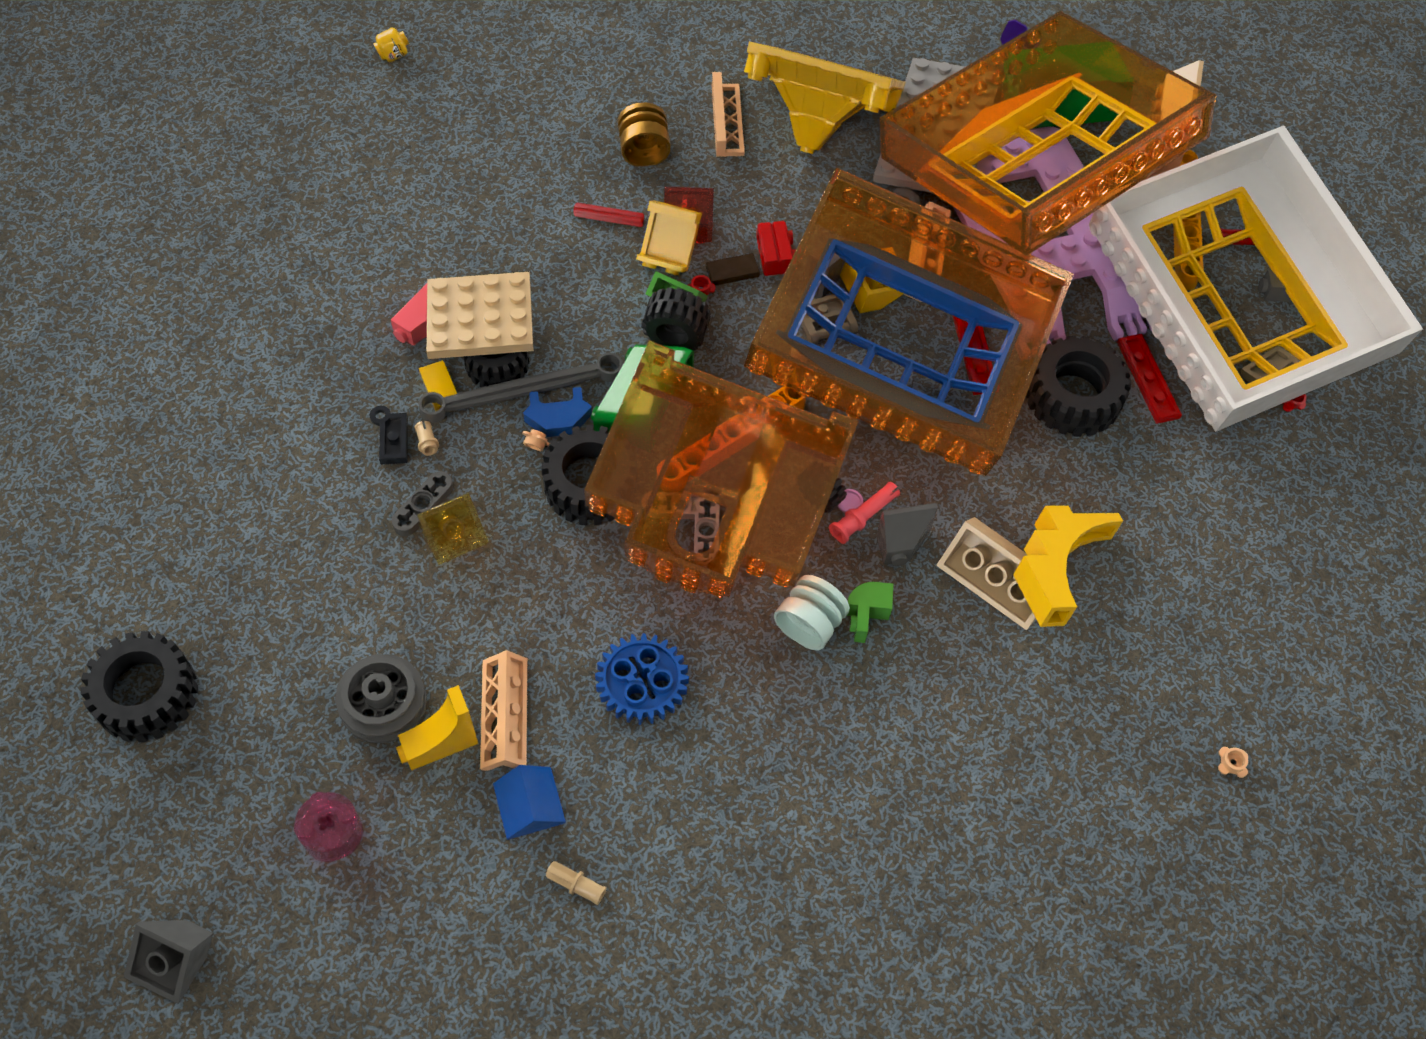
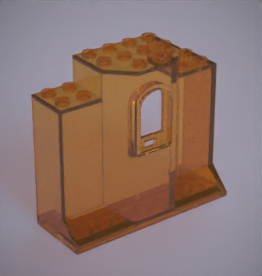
[584,341,859,598]

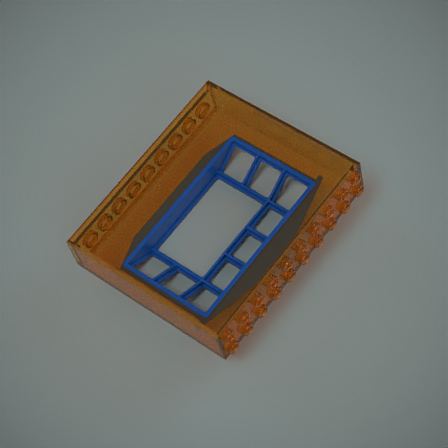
[744,167,1074,476]

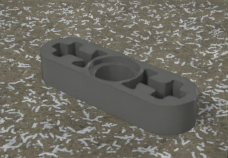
[392,471,453,536]

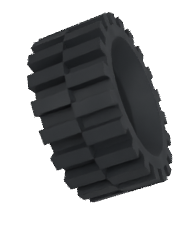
[541,425,638,526]
[80,631,198,743]

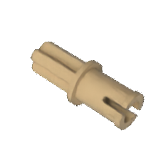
[546,861,607,905]

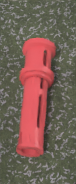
[829,482,900,544]

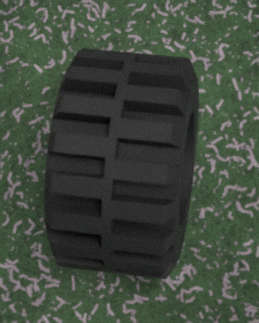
[641,288,711,351]
[463,351,529,388]

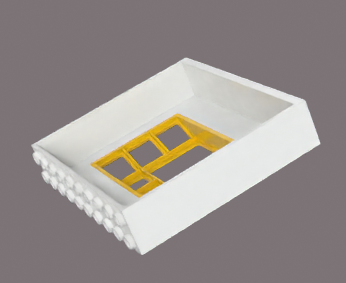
[1088,126,1423,432]

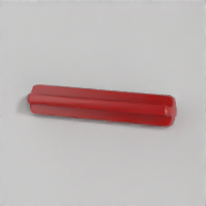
[573,202,645,227]

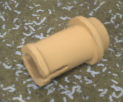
[414,421,439,456]

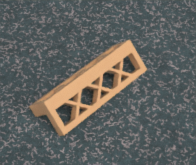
[712,72,744,156]
[480,650,527,771]

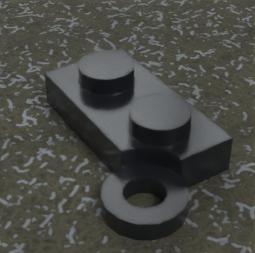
[369,405,408,465]

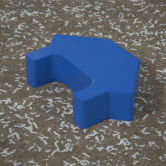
[523,387,592,437]

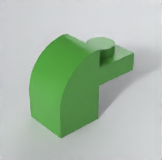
[846,582,893,643]

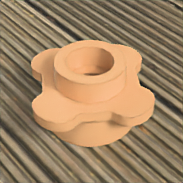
[522,429,550,452]
[1218,747,1248,778]

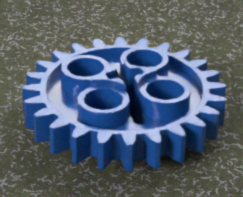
[595,633,689,725]

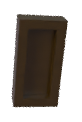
[706,253,760,286]

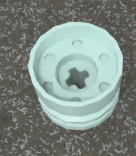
[774,575,850,650]

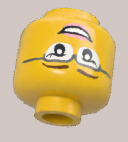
[374,27,409,62]

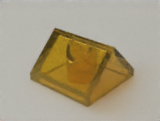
[417,493,489,565]

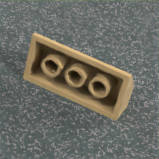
[936,517,1036,630]

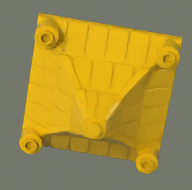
[744,41,906,154]

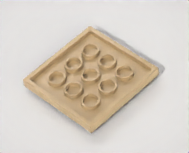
[426,272,534,359]

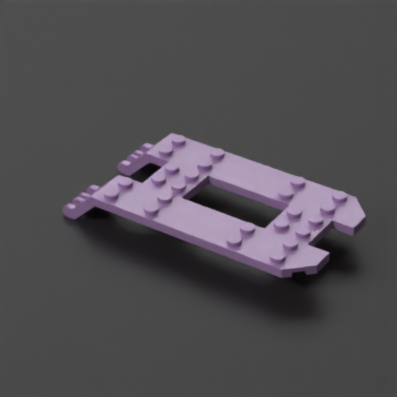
[948,127,1152,361]

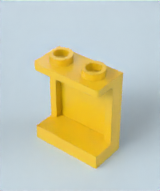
[636,200,702,275]

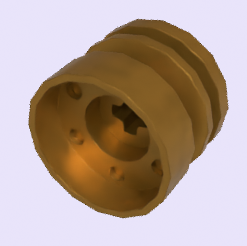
[618,102,671,167]

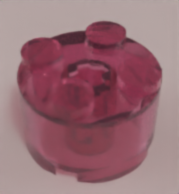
[294,792,363,862]

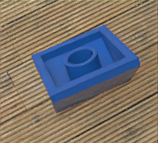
[493,765,566,840]

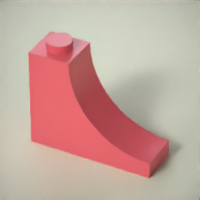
[391,284,427,346]

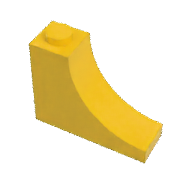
[396,685,479,771]

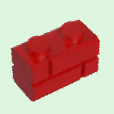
[756,221,798,276]

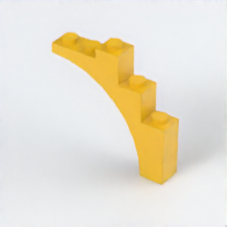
[1013,506,1123,627]

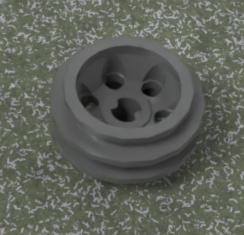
[335,654,427,743]

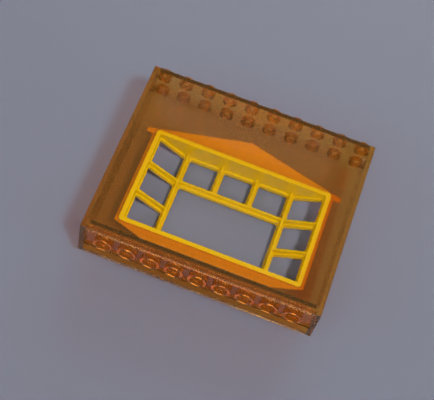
[879,11,1216,256]

